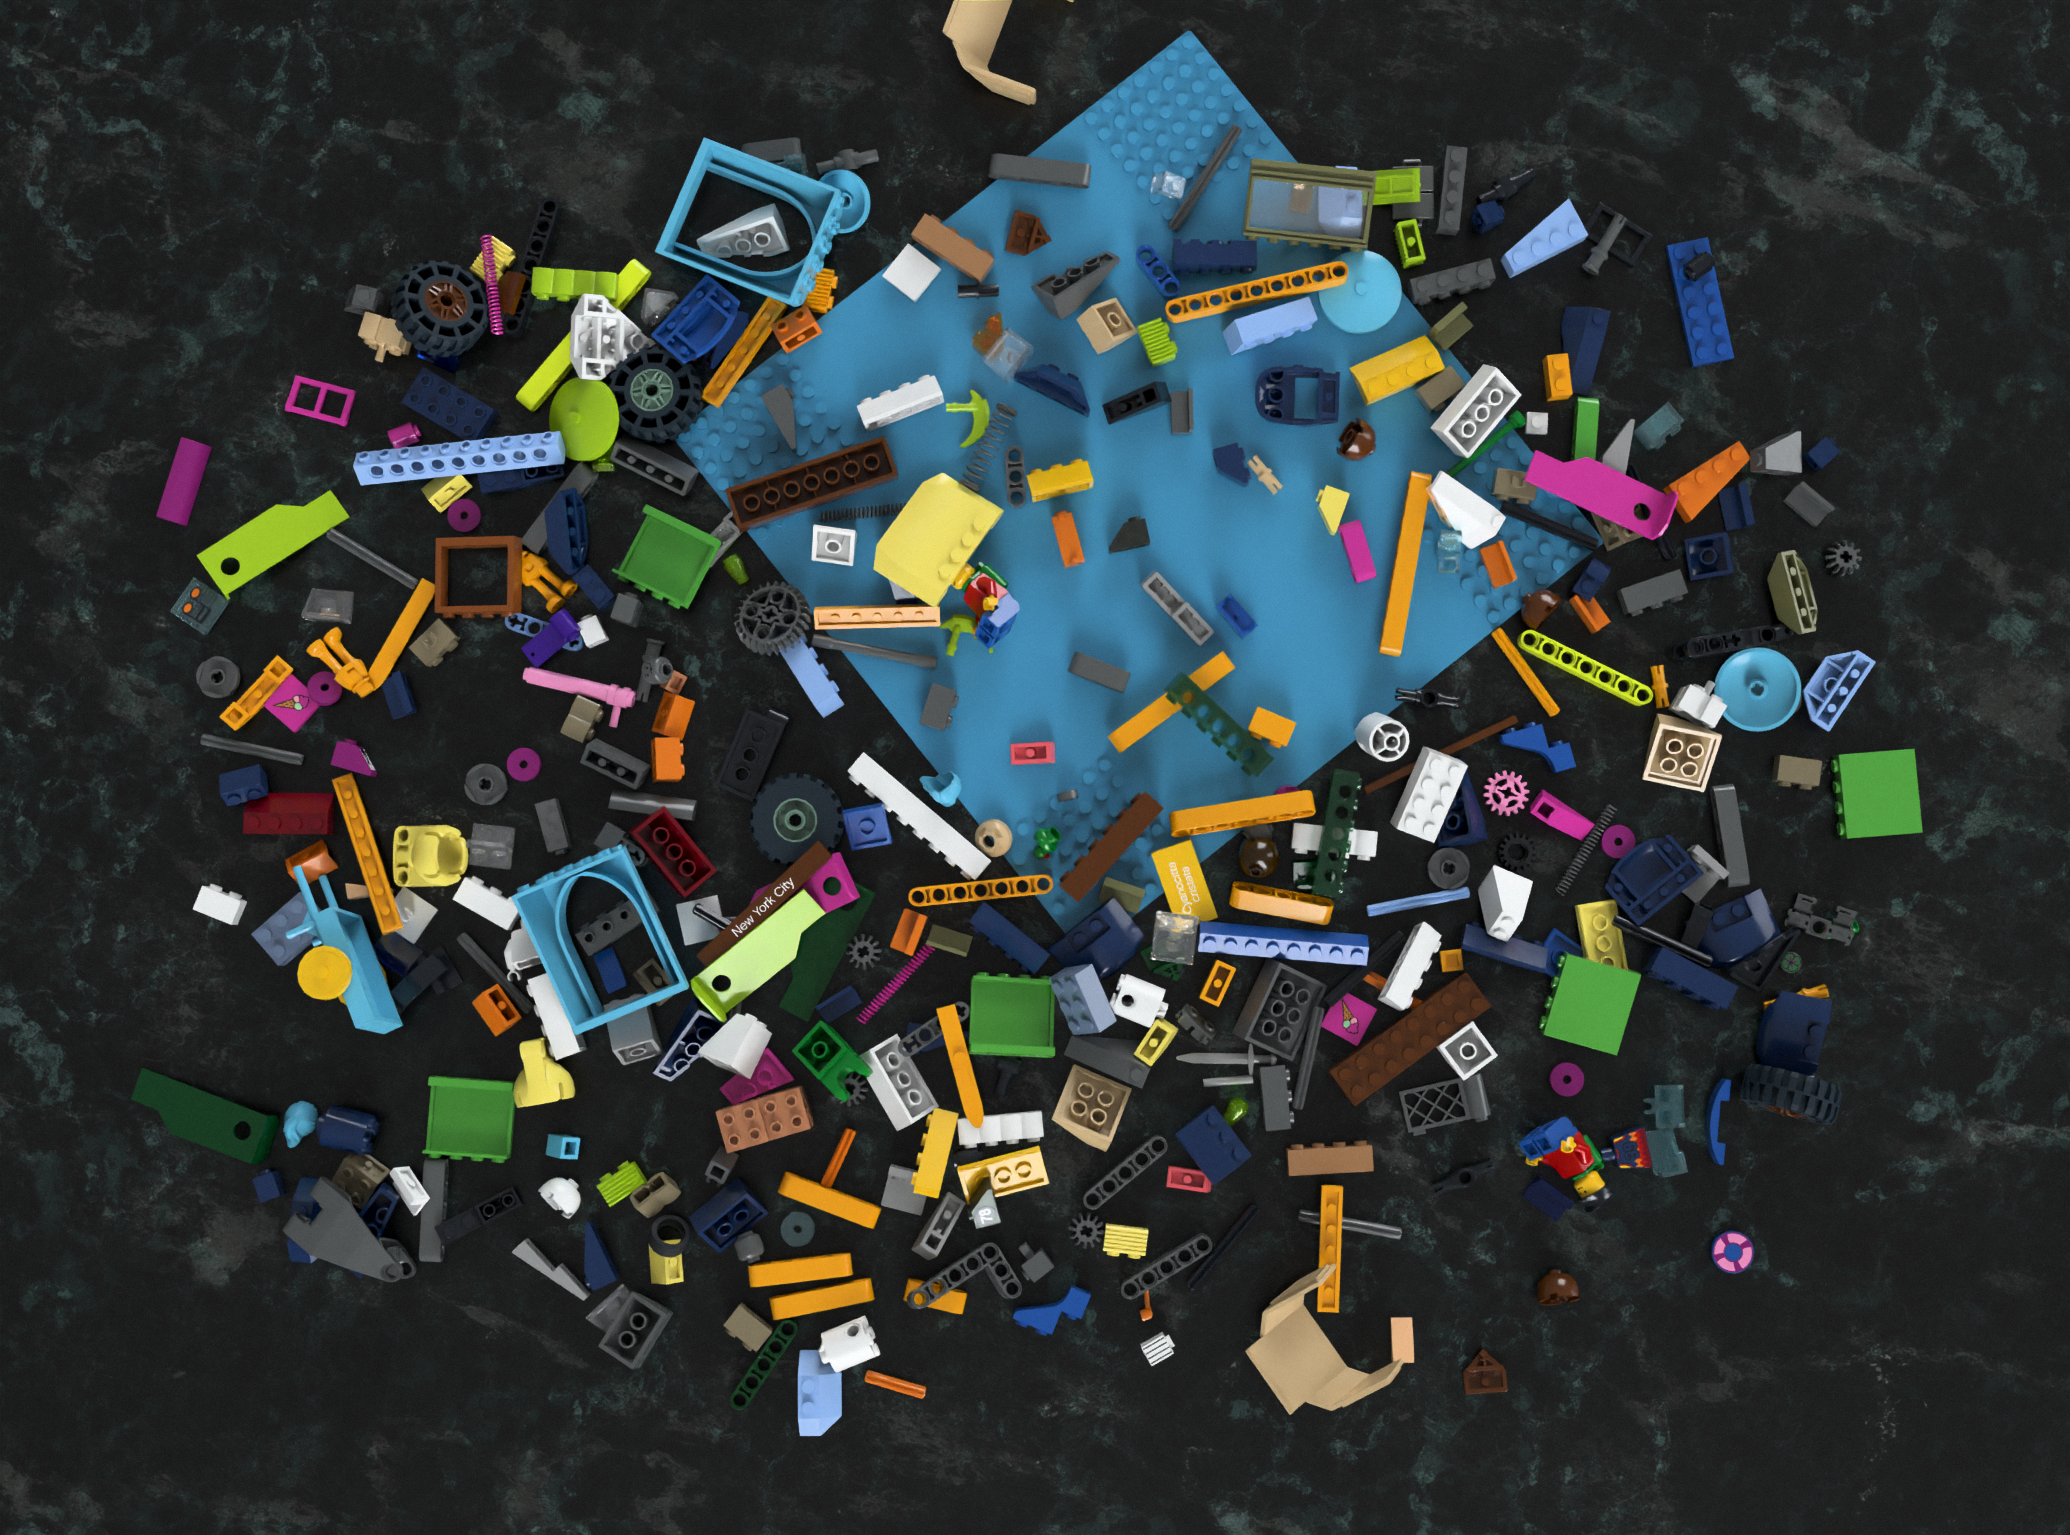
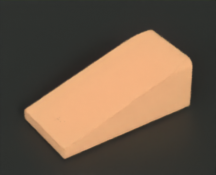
[345,883,394,900]
[1390,1317,1414,1363]

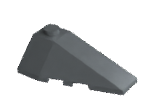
[1031,251,1121,320]
[1064,1035,1151,1089]

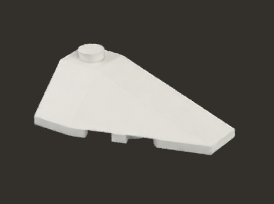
[697,203,790,258]

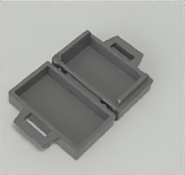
[1391,159,1434,228]

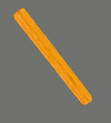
[1492,628,1560,717]

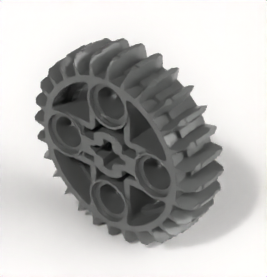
[734,581,811,656]

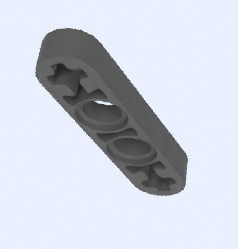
[898,1002,970,1057]

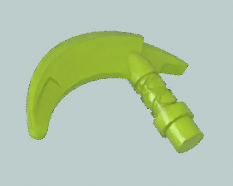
[946,390,990,448]
[939,614,993,657]

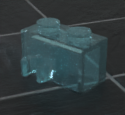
[1643,1085,1685,1128]

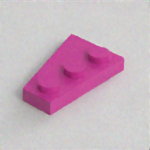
[720,1048,795,1105]

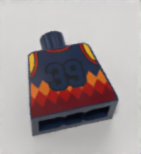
[1599,1125,1653,1169]

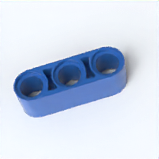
[1136,245,1180,301]

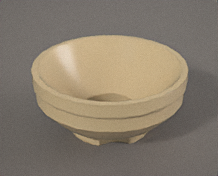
[975,819,1013,857]

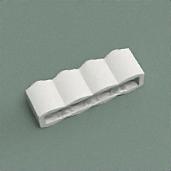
[1290,823,1378,861]
[957,1110,1044,1148]

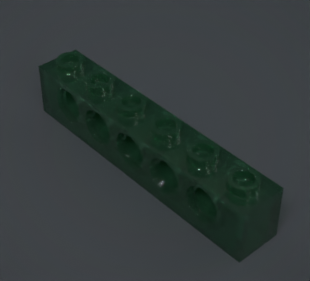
[1163,671,1274,777]
[1311,768,1362,898]

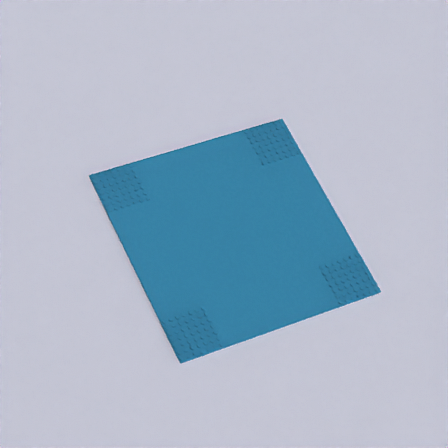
[675,31,1603,934]

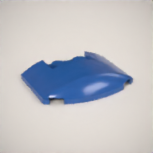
[651,274,740,364]

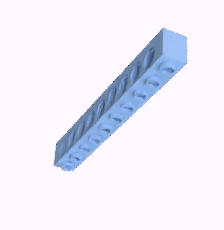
[353,431,566,485]

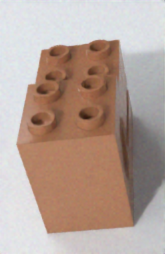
[716,1084,815,1153]

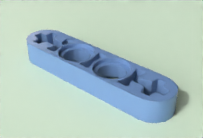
[505,613,584,651]

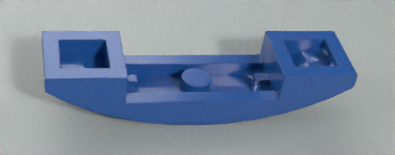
[1705,1078,1731,1165]

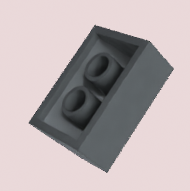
[598,1291,673,1370]

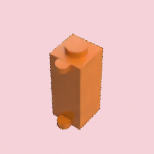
[1051,510,1085,568]

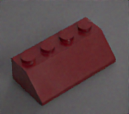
[243,793,335,835]
[627,806,717,898]

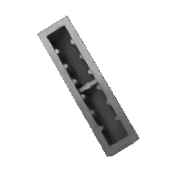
[608,788,698,821]

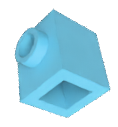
[546,1134,580,1159]

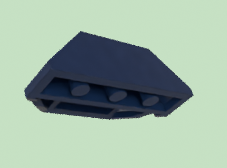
[1014,364,1090,418]
[544,488,589,575]
[287,1176,322,1263]

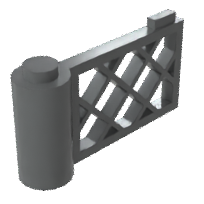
[1399,1073,1491,1136]

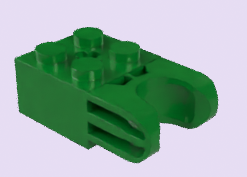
[792,1020,873,1102]

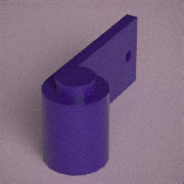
[521,609,581,668]

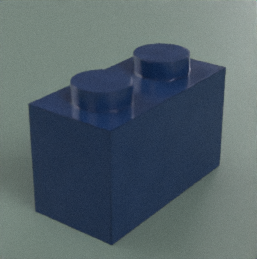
[572,564,617,612]
[219,764,269,806]

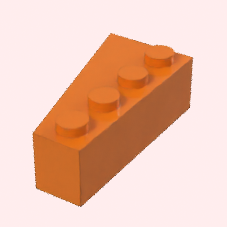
[1663,441,1750,524]

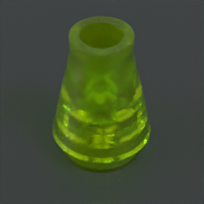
[722,553,749,585]
[1223,1096,1249,1127]

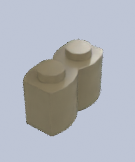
[560,695,604,744]
[629,1172,681,1218]

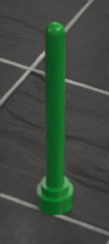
[1446,410,1527,478]

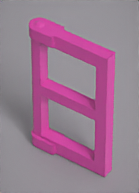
[285,375,356,427]

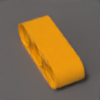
[903,1278,967,1314]

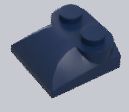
[1684,532,1734,581]

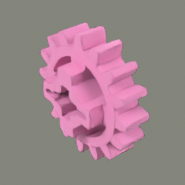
[1482,770,1529,816]

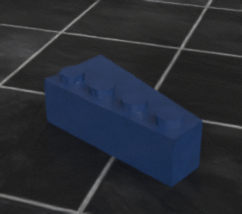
[1172,239,1258,276]
[346,1182,400,1279]

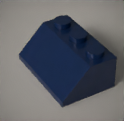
[1174,1105,1252,1185]
[688,1177,769,1253]

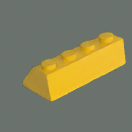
[1349,335,1445,406]

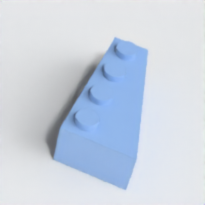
[1501,199,1588,278]
[1222,296,1318,355]
[779,633,845,718]

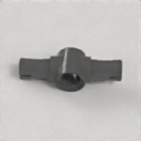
[816,149,879,176]

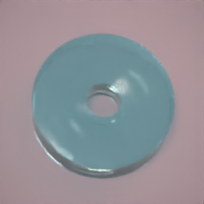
[781,1212,815,1247]

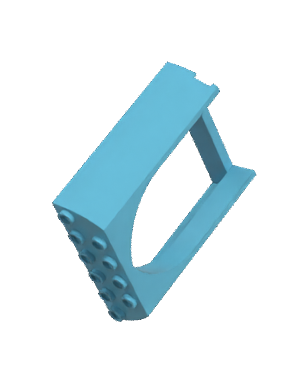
[655,138,845,307]
[511,844,689,1035]

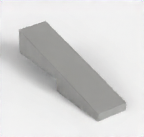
[710,510,742,568]
[1139,571,1215,646]
[512,1238,591,1301]

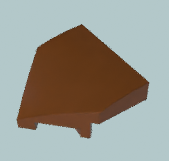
[1004,210,1052,256]
[492,271,527,315]
[1463,1349,1508,1395]

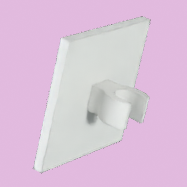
[395,887,438,944]

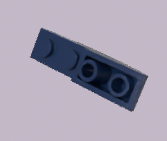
[477,464,565,494]

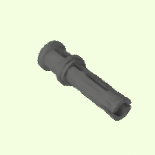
[1581,213,1627,276]
[635,638,665,703]

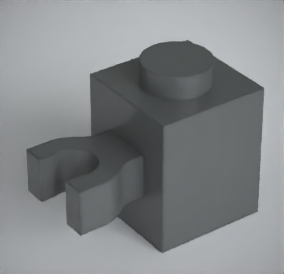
[705,1146,739,1188]
[1019,1241,1054,1283]

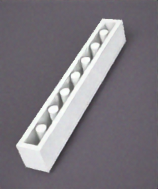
[848,752,992,881]

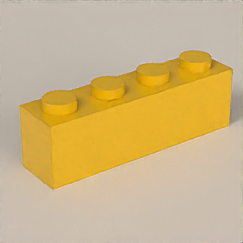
[911,1108,959,1198]

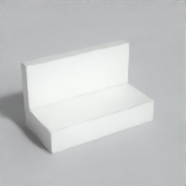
[389,1166,430,1216]

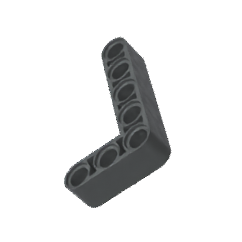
[907,1243,1022,1309]

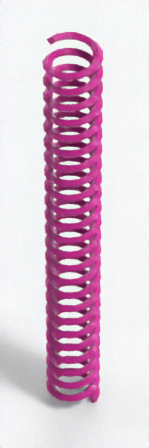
[480,235,504,335]
[856,943,935,1024]

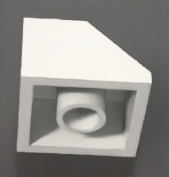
[1437,1021,1498,1081]

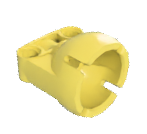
[393,825,469,887]
[513,1037,575,1108]

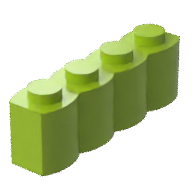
[531,267,619,304]

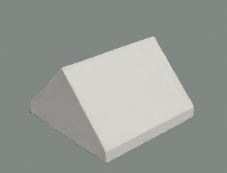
[812,525,858,566]

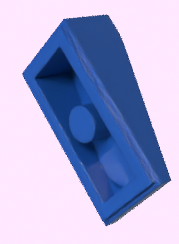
[593,947,629,994]

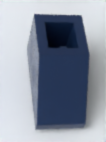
[1212,443,1251,487]

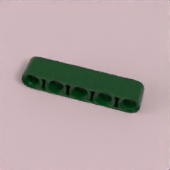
[730,1317,799,1410]

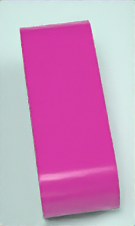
[1338,519,1376,583]

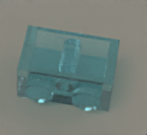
[1633,402,1685,451]

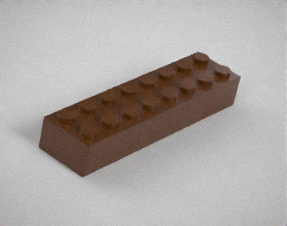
[725,436,898,533]
[1327,971,1491,1106]

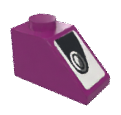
[330,738,377,777]

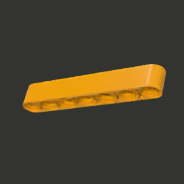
[1107,651,1236,753]
[1169,790,1316,837]
[908,874,1054,907]

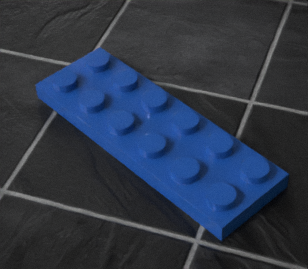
[1665,237,1734,368]

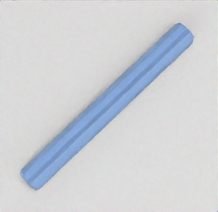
[1366,887,1470,916]

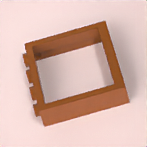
[435,536,522,619]

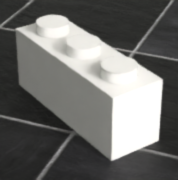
[453,876,520,930]

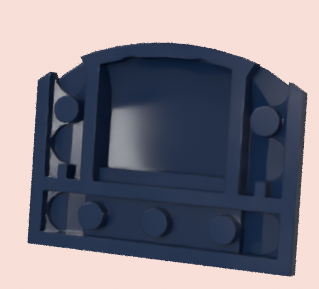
[1605,835,1704,926]
[1683,888,1781,969]
[1047,896,1144,982]
[1756,990,1832,1078]

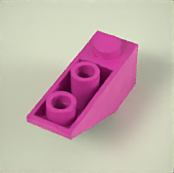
[1530,789,1595,841]

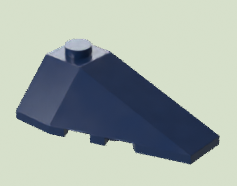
[1560,307,1611,397]
[1437,756,1487,848]
[652,996,729,1082]

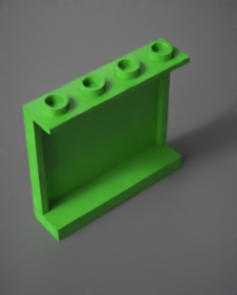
[612,504,722,609]
[1831,749,1923,839]
[1539,951,1641,1055]
[968,972,1055,1058]
[422,1076,515,1163]

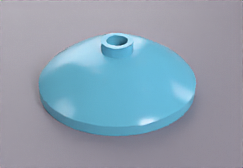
[819,170,870,233]

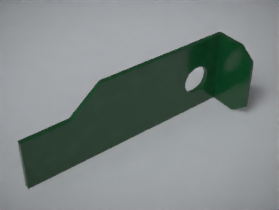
[778,877,876,1022]
[131,1068,280,1164]

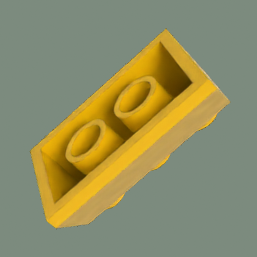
[1026,459,1094,503]

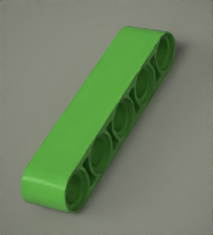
[1571,397,1599,461]

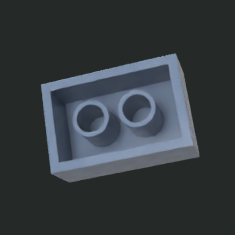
[251,892,322,966]
[1048,964,1117,1035]

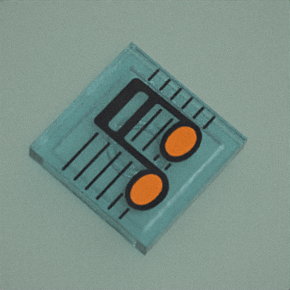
[170,577,230,635]

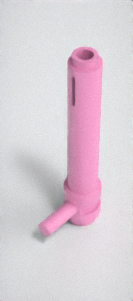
[523,667,636,728]

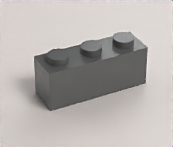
[1616,569,1688,617]
[580,738,651,790]
[1258,1064,1294,1131]

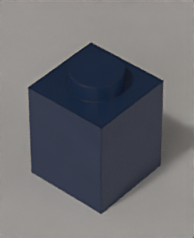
[1802,437,1840,472]
[252,1168,286,1203]

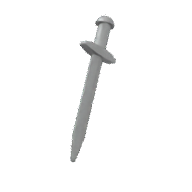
[1176,1043,1277,1075]

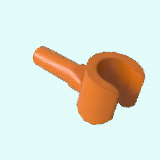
[1139,1290,1153,1321]

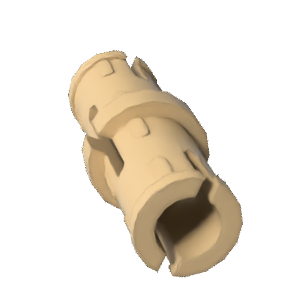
[1246,455,1284,495]

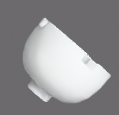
[538,1177,581,1219]

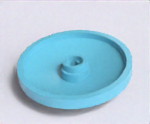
[1318,250,1402,334]
[1714,647,1801,732]

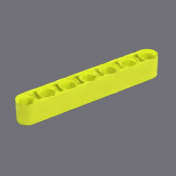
[1517,630,1653,706]

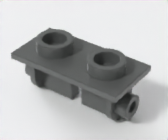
[1175,1003,1217,1045]

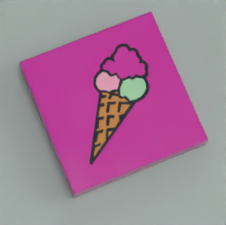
[263,674,320,733]
[1321,993,1377,1046]

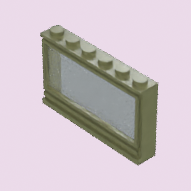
[1242,158,1377,252]

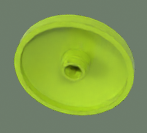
[549,377,619,461]

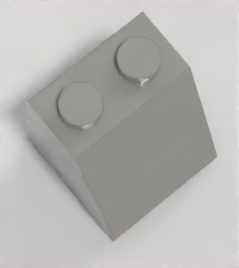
[603,994,663,1065]

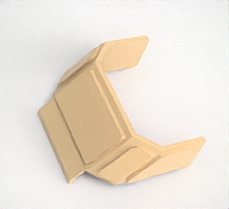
[943,0,1074,105]
[1245,1263,1404,1415]

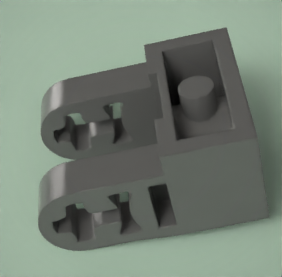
[594,822,650,867]

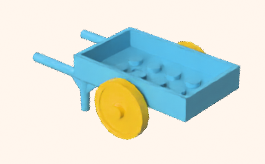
[286,866,403,1034]

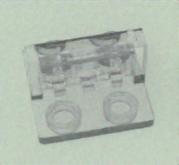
[466,823,515,869]

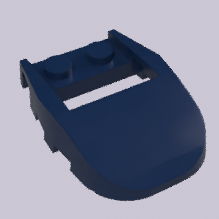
[1255,365,1340,427]

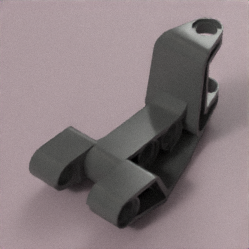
[282,1177,417,1282]

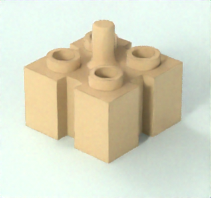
[358,311,412,362]

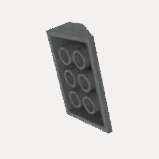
[1232,957,1328,1062]

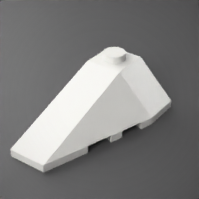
[1429,471,1506,549]

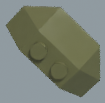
[1767,550,1818,635]

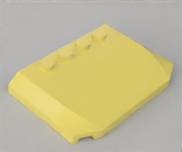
[873,472,1004,608]

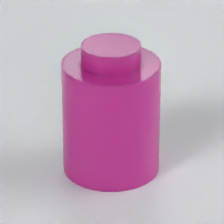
[388,422,422,449]

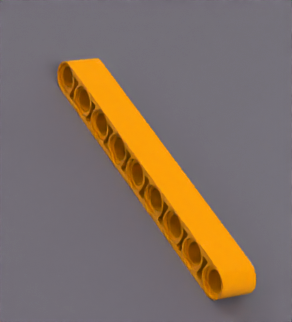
[1165,261,1348,323]
[1378,471,1432,657]

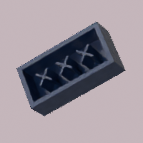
[402,367,499,441]
[1642,946,1738,1011]

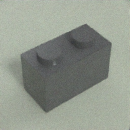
[610,592,645,628]
[920,683,959,732]

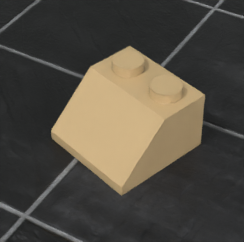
[1076,298,1138,354]

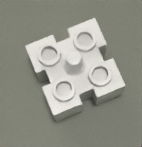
[1668,680,1727,729]

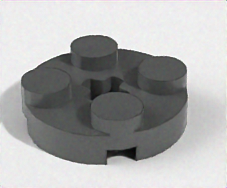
[196,656,240,698]
[464,764,508,805]
[1427,848,1470,889]

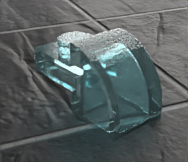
[1436,530,1462,573]

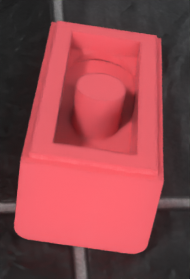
[1010,742,1055,765]
[1166,1165,1211,1193]

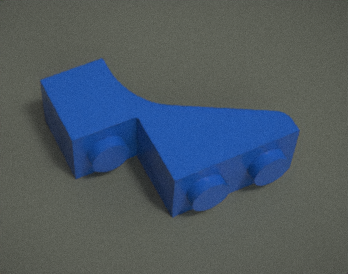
[1498,722,1576,773]
[1013,1284,1091,1336]

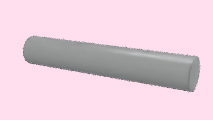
[1203,1075,1253,1087]

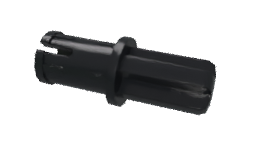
[958,283,999,299]

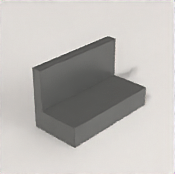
[1171,388,1194,435]
[1783,481,1835,528]

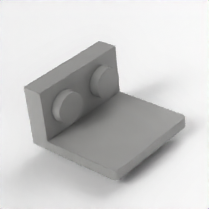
[1682,845,1729,903]
[881,1164,927,1215]

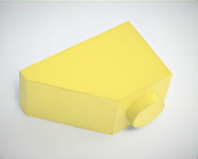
[1316,485,1350,536]
[1134,1018,1179,1066]

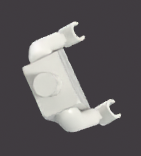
[504,919,542,982]

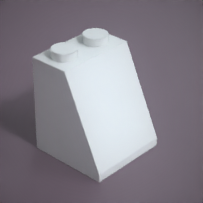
[1478,865,1533,942]
[698,1013,772,1079]

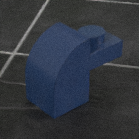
[1571,557,1611,602]

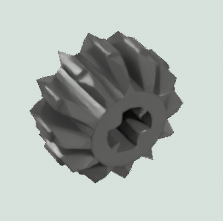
[1824,540,1862,576]
[846,934,882,970]
[834,1072,868,1107]
[1069,1212,1104,1249]

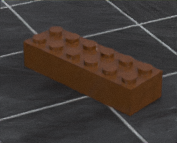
[1059,791,1164,903]

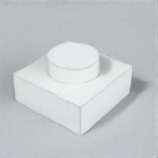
[1525,412,1548,435]

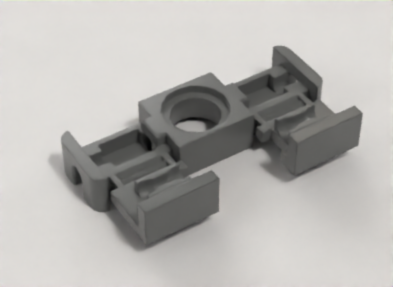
[1784,893,1858,946]

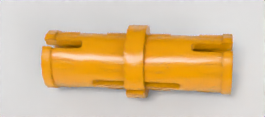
[1650,665,1670,708]

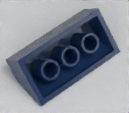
[969,902,1050,975]
[1458,921,1548,973]

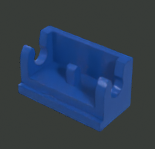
[1215,594,1258,639]

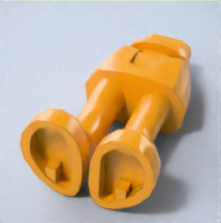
[522,550,578,613]
[306,627,375,698]

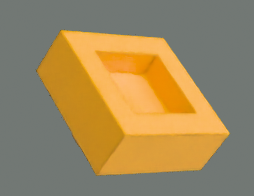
[1439,949,1463,972]

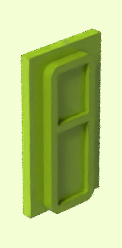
[1362,168,1421,206]

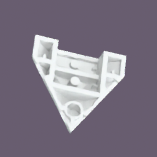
[570,294,656,380]

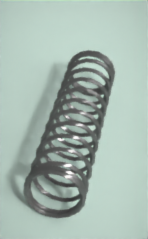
[959,403,1017,493]

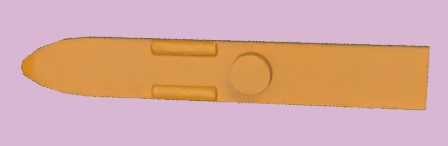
[368,578,435,691]
[936,1004,984,1128]

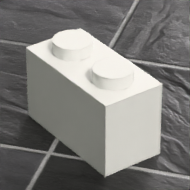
[193,884,247,925]

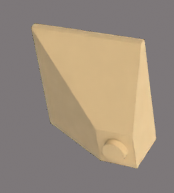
[1642,713,1722,792]
[1052,1064,1132,1152]

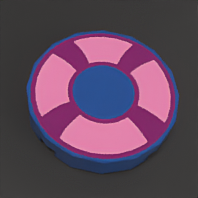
[1710,1230,1754,1274]

